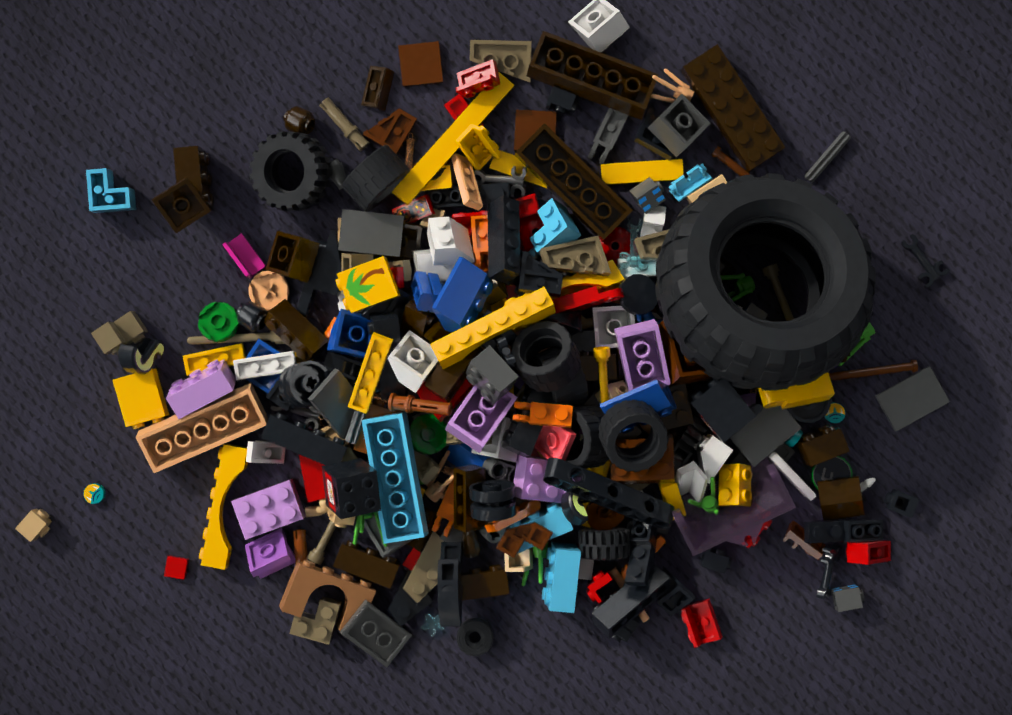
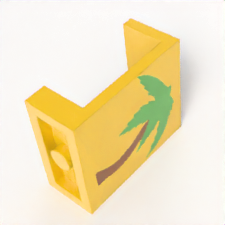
[336,256,400,313]

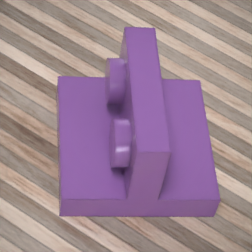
[245,528,296,579]

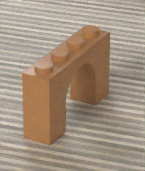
[279,560,376,631]

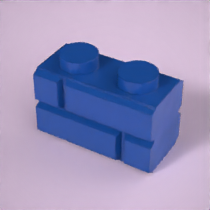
[411,271,444,313]

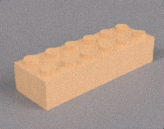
[136,383,268,473]

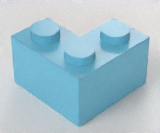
[86,168,136,213]
[530,198,581,254]

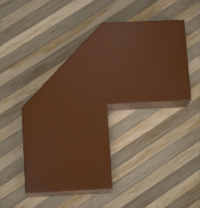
[496,521,553,558]

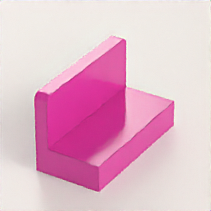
[222,233,266,278]

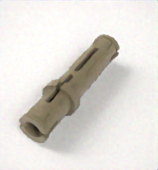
[319,97,369,151]

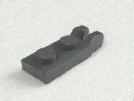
[587,108,629,164]

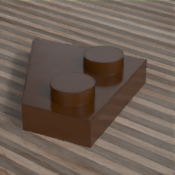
[363,108,417,155]

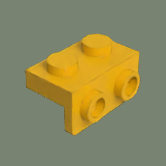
[455,124,502,171]
[718,463,752,507]

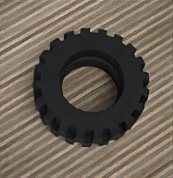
[249,132,332,211]

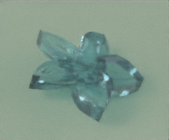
[420,613,445,637]

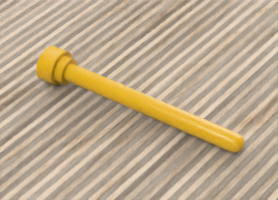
[593,346,611,403]

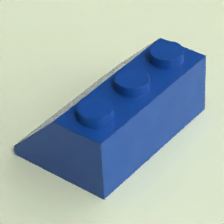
[432,257,493,333]
[327,309,372,359]
[600,379,677,433]

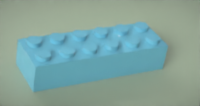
[361,412,429,544]

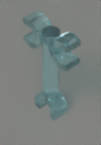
[619,218,648,271]

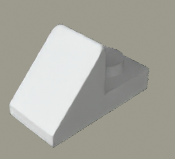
[640,205,666,237]
[246,440,285,464]

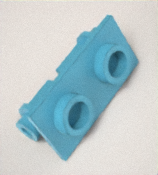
[668,164,713,202]

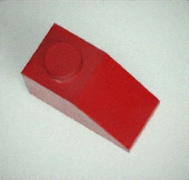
[846,540,891,565]

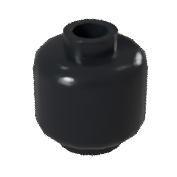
[236,301,267,332]

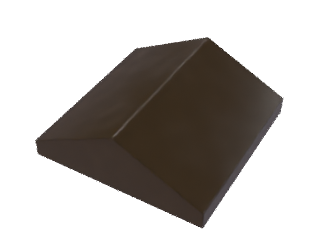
[152,177,211,233]
[378,222,423,263]
[817,476,865,520]

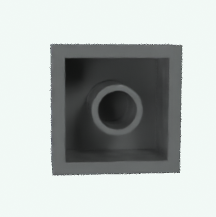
[648,94,710,157]
[465,345,519,404]

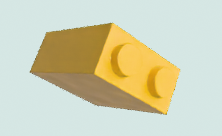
[113,368,169,429]

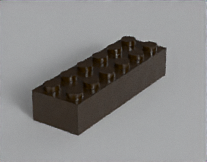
[527,31,659,120]
[681,44,785,172]
[515,123,633,241]

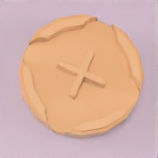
[249,271,290,311]

